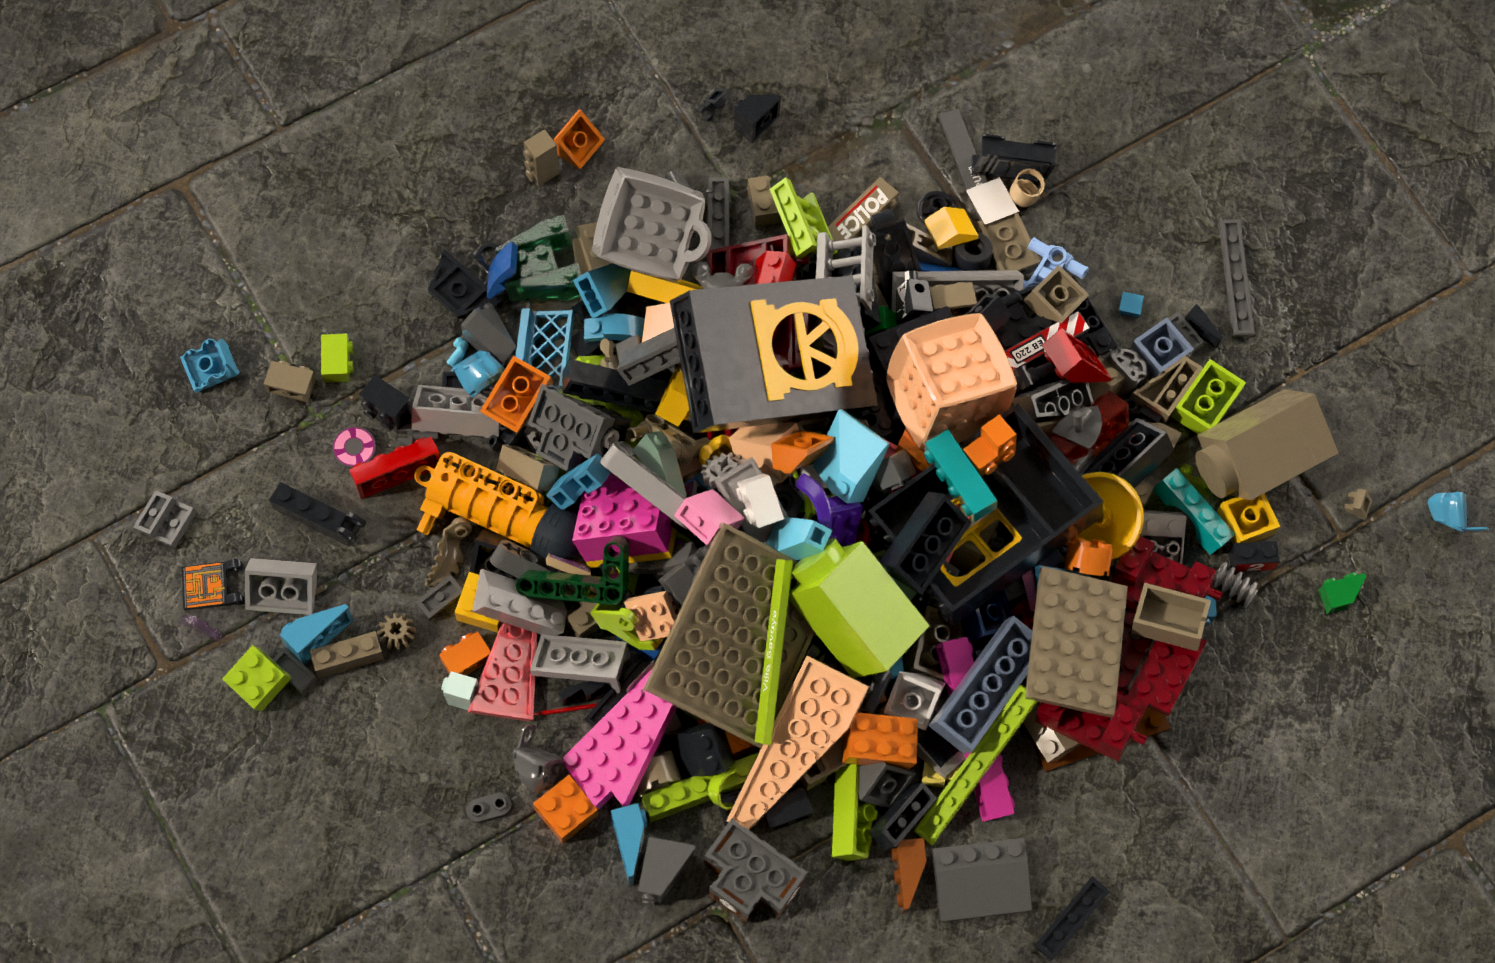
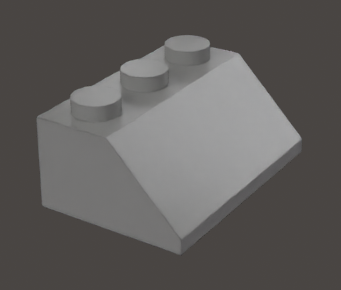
[245,558,317,615]

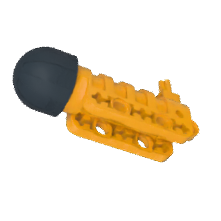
[415,452,581,561]

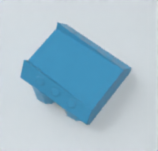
[180,339,240,393]

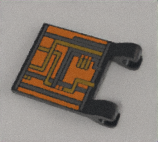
[182,558,245,610]

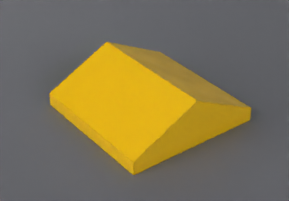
[925,207,979,250]

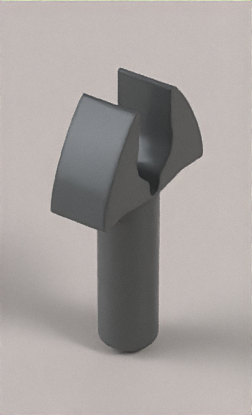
[397,423,440,446]

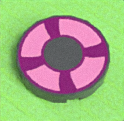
[332,426,376,469]

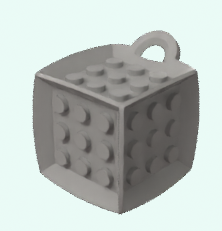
[592,167,711,281]

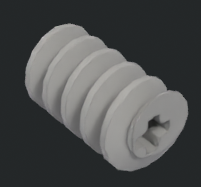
[1214,562,1258,608]

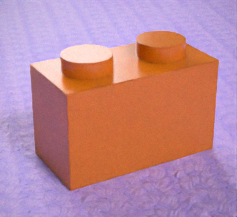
[439,631,491,676]

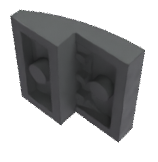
[133,490,197,549]

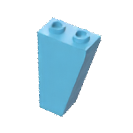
[766,516,832,561]

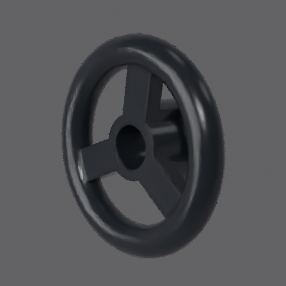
[916,191,958,226]

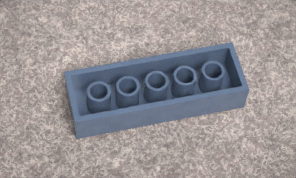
[929,616,1033,754]

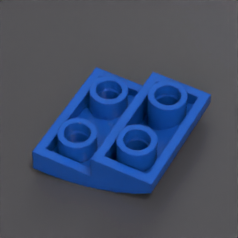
[487,241,518,299]

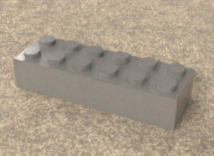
[891,270,1024,313]

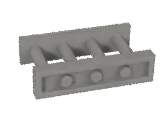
[816,225,876,311]

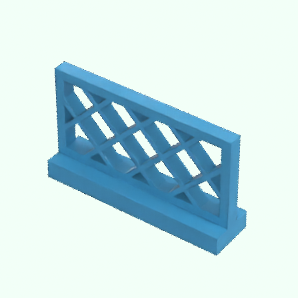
[515,308,575,386]

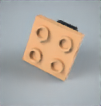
[624,586,679,641]

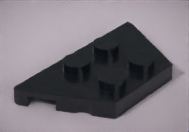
[428,249,503,320]

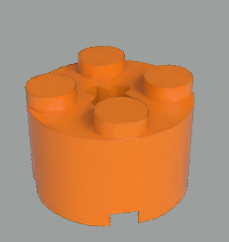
[1064,537,1113,576]

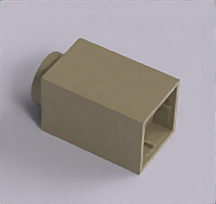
[1196,389,1339,501]

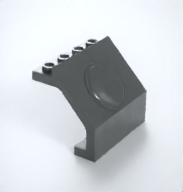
[617,328,680,386]

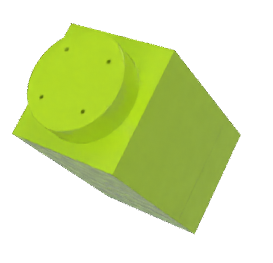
[789,538,929,678]

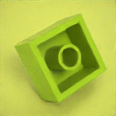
[222,645,292,712]

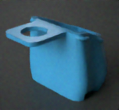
[451,350,504,398]
[1428,492,1489,532]

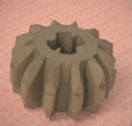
[377,612,416,651]

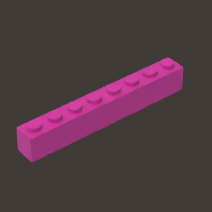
[935,637,1015,822]

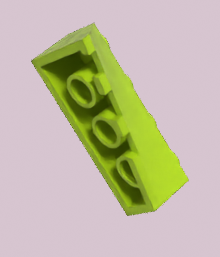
[832,764,878,861]

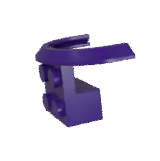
[795,473,863,562]

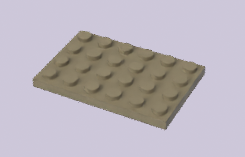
[1025,567,1128,718]

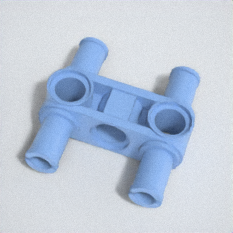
[1023,237,1089,289]

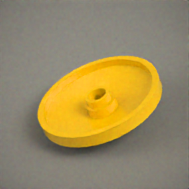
[1065,472,1144,560]

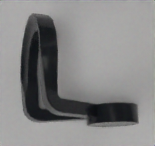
[471,243,501,272]

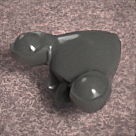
[692,261,754,289]

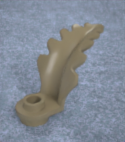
[425,517,472,587]

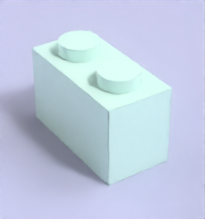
[442,671,478,710]

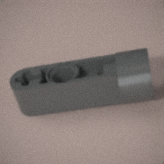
[490,540,573,589]

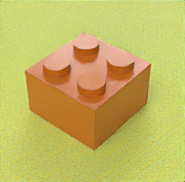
[533,775,598,844]

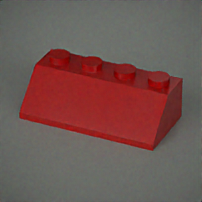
[349,437,440,500]

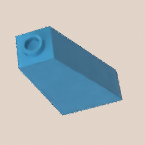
[573,263,632,319]

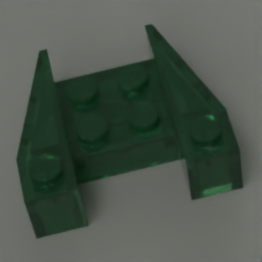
[495,214,582,301]

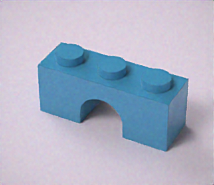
[547,453,611,510]

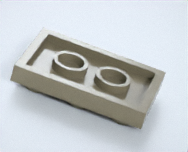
[977,212,1041,272]

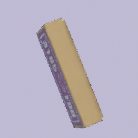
[546,554,591,576]

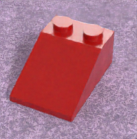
[1042,328,1112,383]

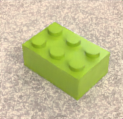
[1171,359,1246,434]

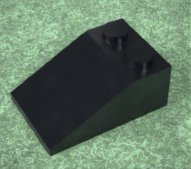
[661,723,735,777]

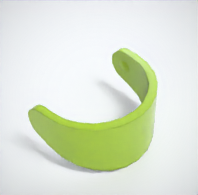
[708,768,736,810]

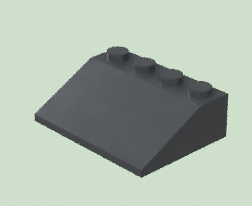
[930,838,1032,922]

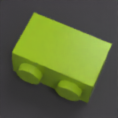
[321,334,354,383]

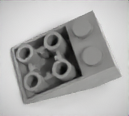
[1140,510,1186,564]

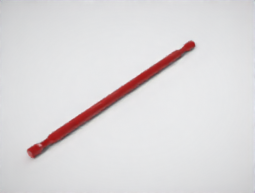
[533,703,598,717]

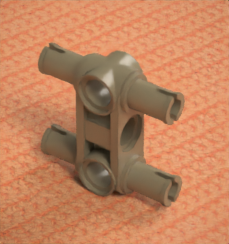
[626,414,710,465]

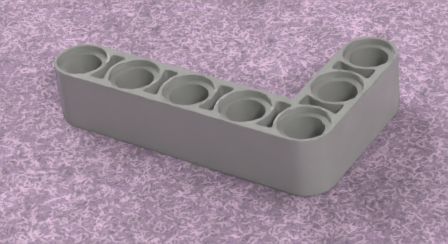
[600,441,688,529]

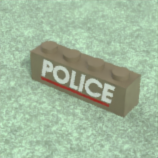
[828,177,899,252]

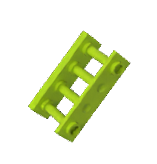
[770,178,838,259]

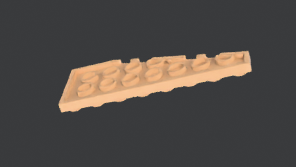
[726,656,869,830]

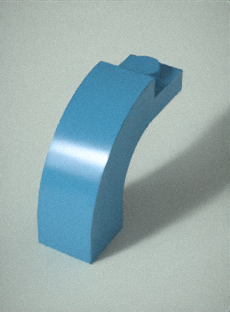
[584,314,645,342]

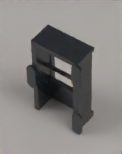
[971,134,1056,183]

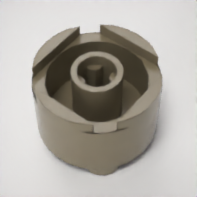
[637,750,682,797]

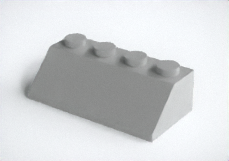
[412,385,500,438]
[472,569,567,635]

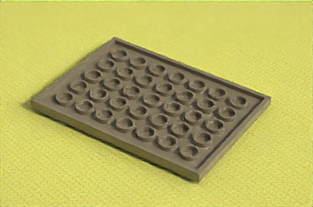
[643,522,815,748]

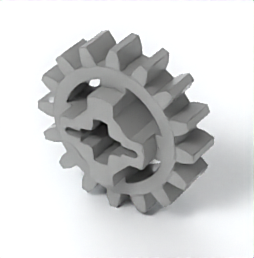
[701,453,747,492]

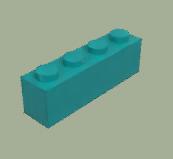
[924,430,997,522]

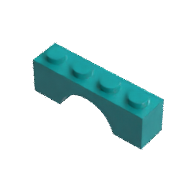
[1153,468,1235,555]

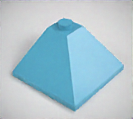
[813,409,890,504]

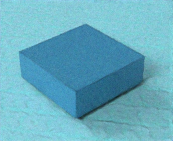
[1118,292,1144,318]

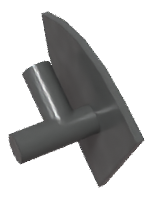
[1052,405,1102,450]

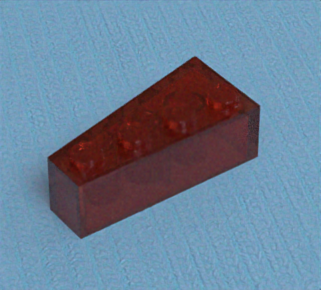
[1049,390,1129,464]

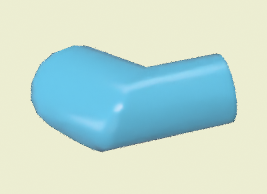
[447,337,469,367]

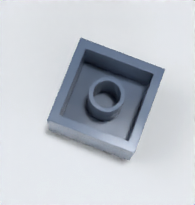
[1130,318,1194,378]

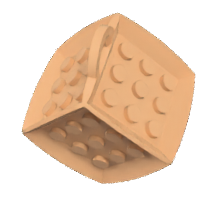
[886,313,1017,450]

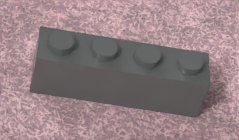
[1012,377,1095,418]

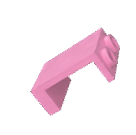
[674,489,745,545]

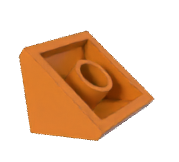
[553,110,605,169]

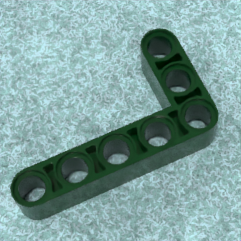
[515,536,629,605]

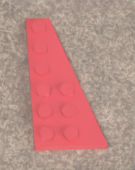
[468,622,537,722]

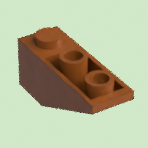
[891,838,926,913]

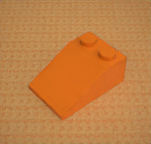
[480,355,554,434]

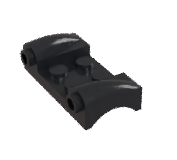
[793,635,892,714]

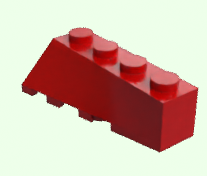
[755,251,796,342]

